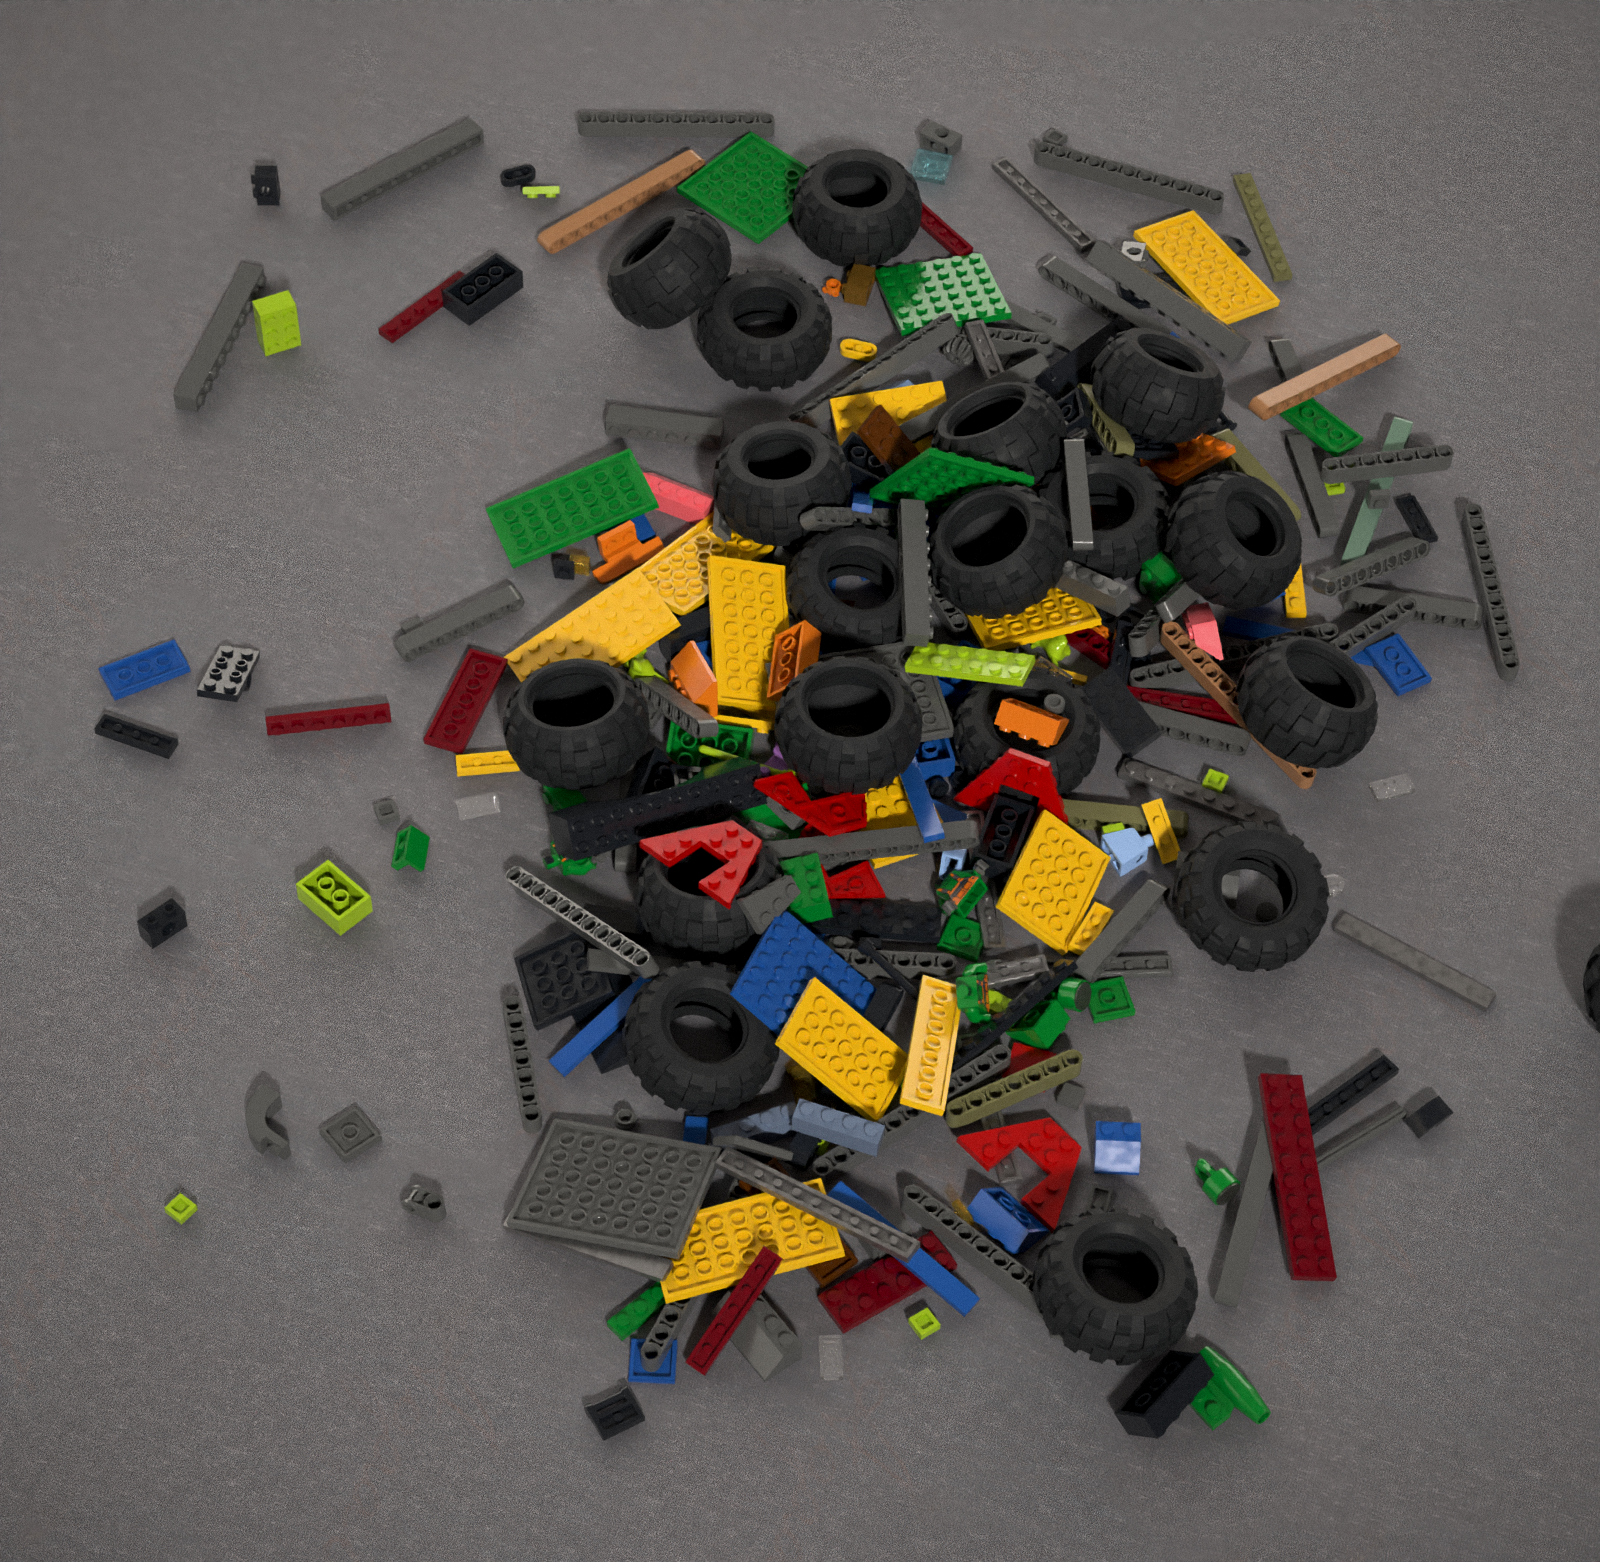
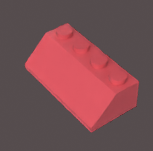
[643,472,714,525]
[1182,602,1224,660]

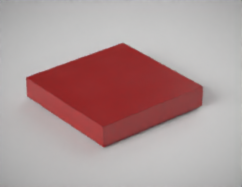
[1002,1042,1056,1093]

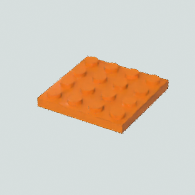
[1140,433,1236,486]

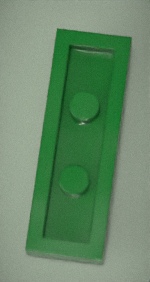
[607,1282,666,1341]

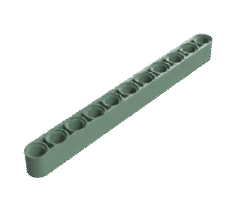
[1340,416,1413,566]

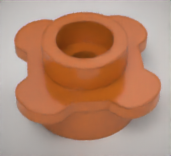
[822,279,843,297]
[1092,625,1112,640]

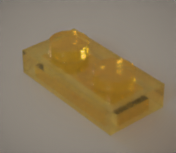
[786,1064,818,1105]

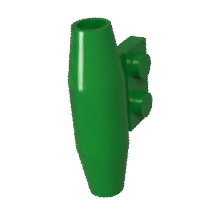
[1189,1346,1271,1431]

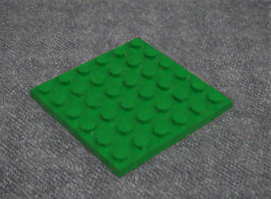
[677,132,808,244]
[875,253,1012,336]
[870,448,1034,516]

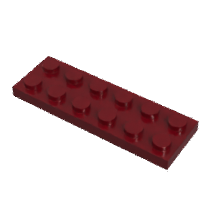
[424,648,508,755]
[818,1231,958,1334]

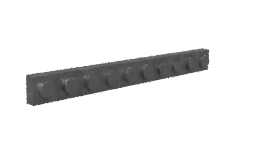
[715,1146,920,1263]

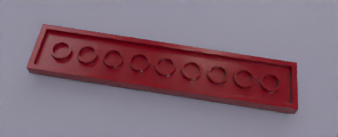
[1257,1073,1337,1281]

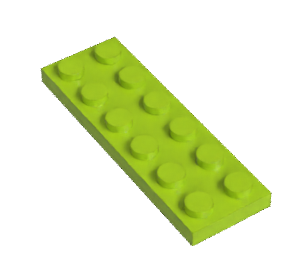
[905,642,1035,687]

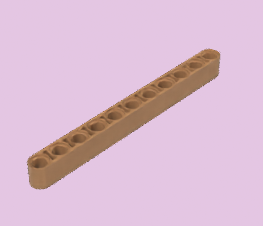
[537,150,705,254]
[1248,334,1401,421]
[1160,621,1317,789]

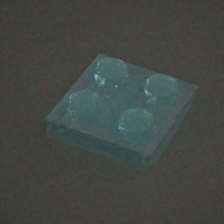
[909,149,953,185]

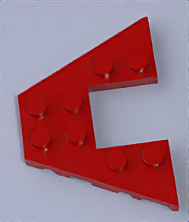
[953,748,1068,829]
[753,771,867,837]
[640,820,762,909]
[799,824,886,899]
[956,1117,1082,1233]

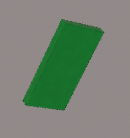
[1280,398,1364,457]

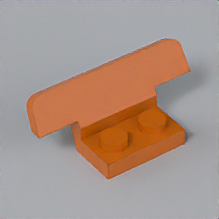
[592,520,664,584]

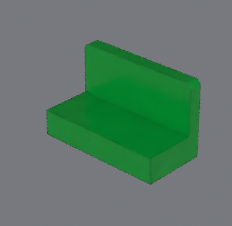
[391,825,430,872]

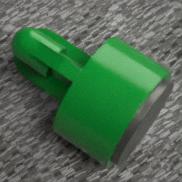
[1044,977,1091,1012]
[1195,1158,1240,1205]

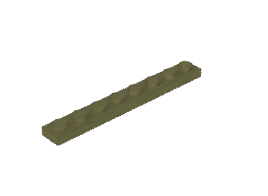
[1233,173,1292,282]

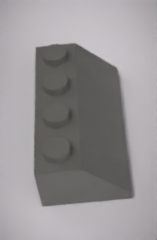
[710,1285,802,1382]

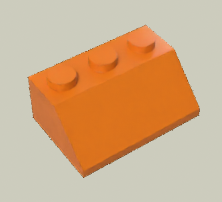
[994,698,1069,747]

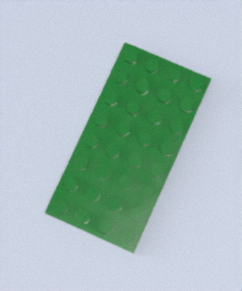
[485,448,659,569]

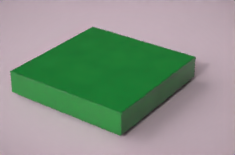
[937,914,983,963]
[1087,976,1136,1024]

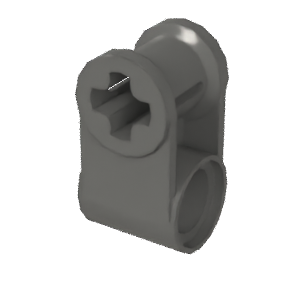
[401,1185,446,1223]

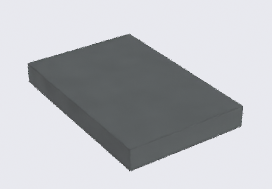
[712,1135,793,1162]

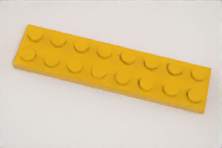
[899,975,961,1116]

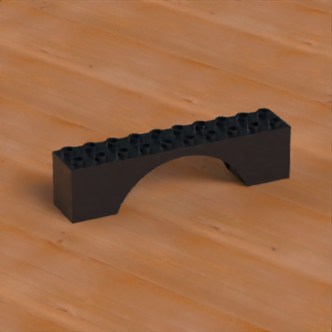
[548,757,767,861]

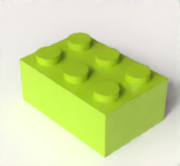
[252,290,301,356]
[296,860,373,936]

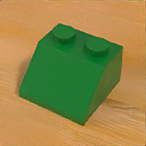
[1005,1000,1071,1050]

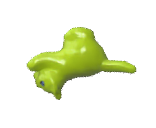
[1030,635,1071,668]
[623,649,669,685]

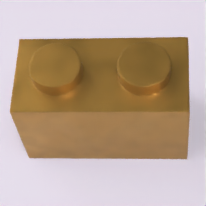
[842,264,876,307]

